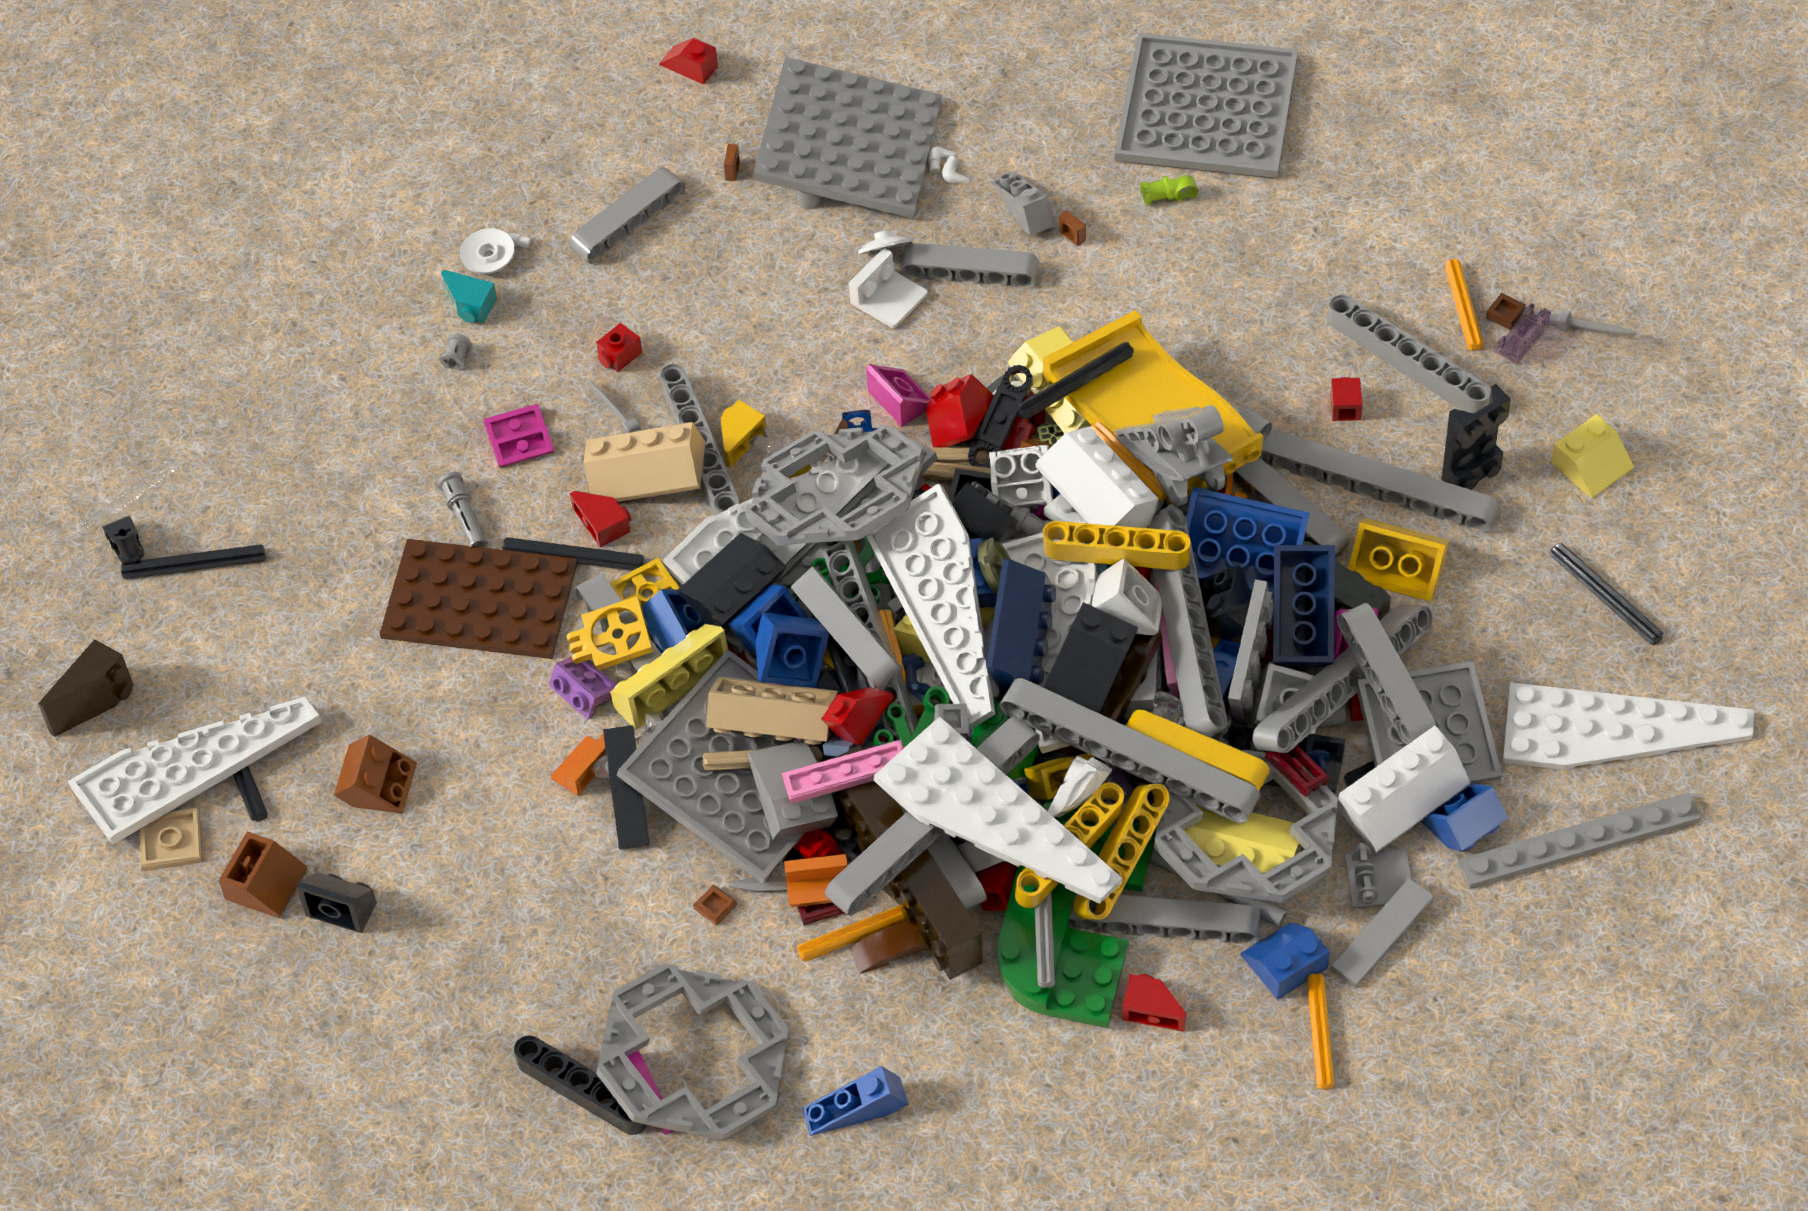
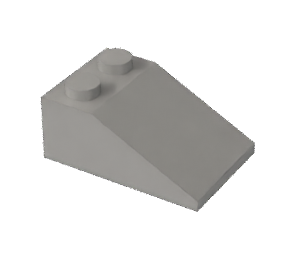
[747,740,838,840]

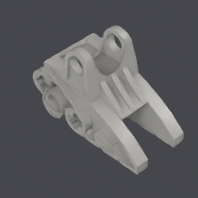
[1114,405,1233,507]

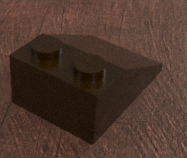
[38,639,134,737]

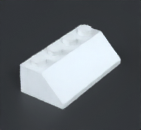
[1035,426,1158,528]
[1337,726,1471,853]

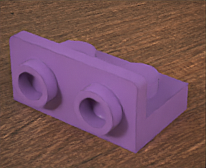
[549,657,617,719]

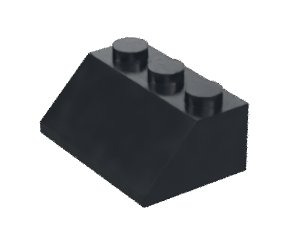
[676,533,786,629]

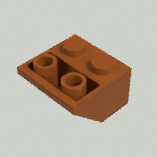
[334,734,417,814]
[218,831,307,918]

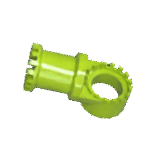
[1140,175,1199,206]

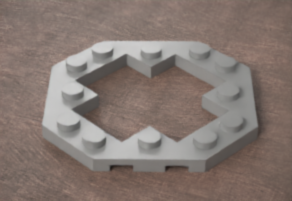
[745,425,925,545]
[1154,750,1338,903]
[596,963,789,1141]

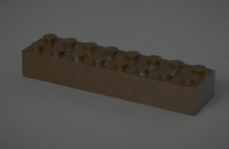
[831,746,983,980]

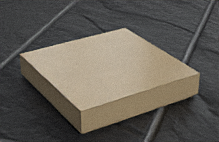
[139,807,203,871]

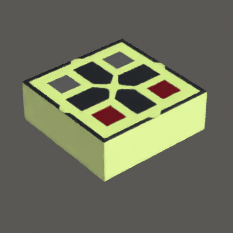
[1036,423,1065,445]

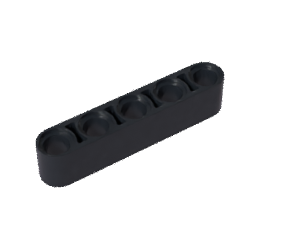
[514,1035,647,1135]

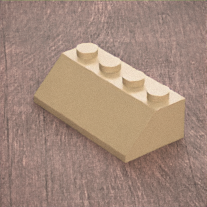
[583,422,706,502]
[706,677,838,744]

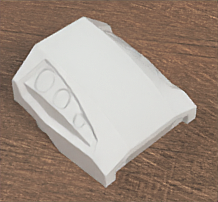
[989,445,1053,508]
[1048,756,1112,817]

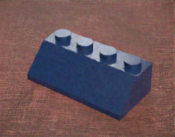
[1273,545,1335,671]
[986,559,1056,695]

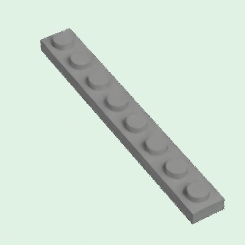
[1458,792,1701,889]

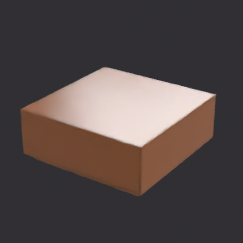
[724,144,740,181]
[1059,210,1086,246]
[693,884,737,926]

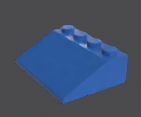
[1186,487,1310,601]

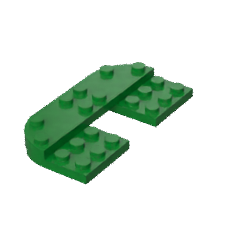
[997,798,1156,1028]

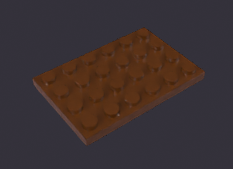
[379,539,577,659]

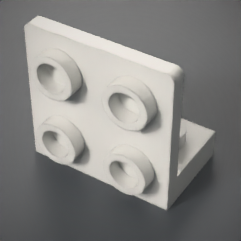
[849,248,928,329]

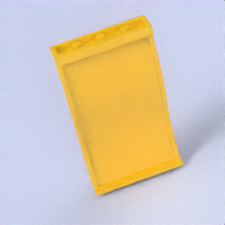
[1042,310,1264,506]

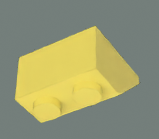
[1551,414,1634,498]

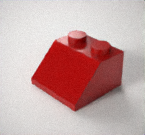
[925,374,994,448]

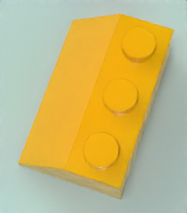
[1348,518,1450,602]

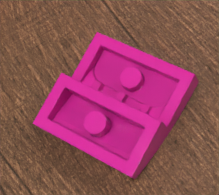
[483,404,554,468]

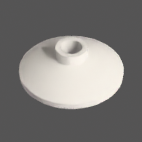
[460,228,515,274]
[858,230,913,255]

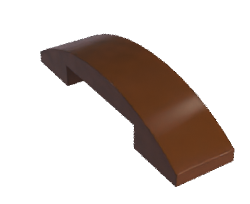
[850,921,930,974]

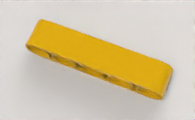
[1043,521,1190,570]
[1125,710,1270,790]
[1015,782,1124,908]
[1074,784,1170,920]

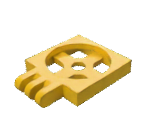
[610,558,680,621]
[566,596,654,671]

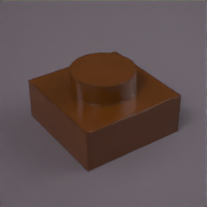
[1486,293,1526,330]

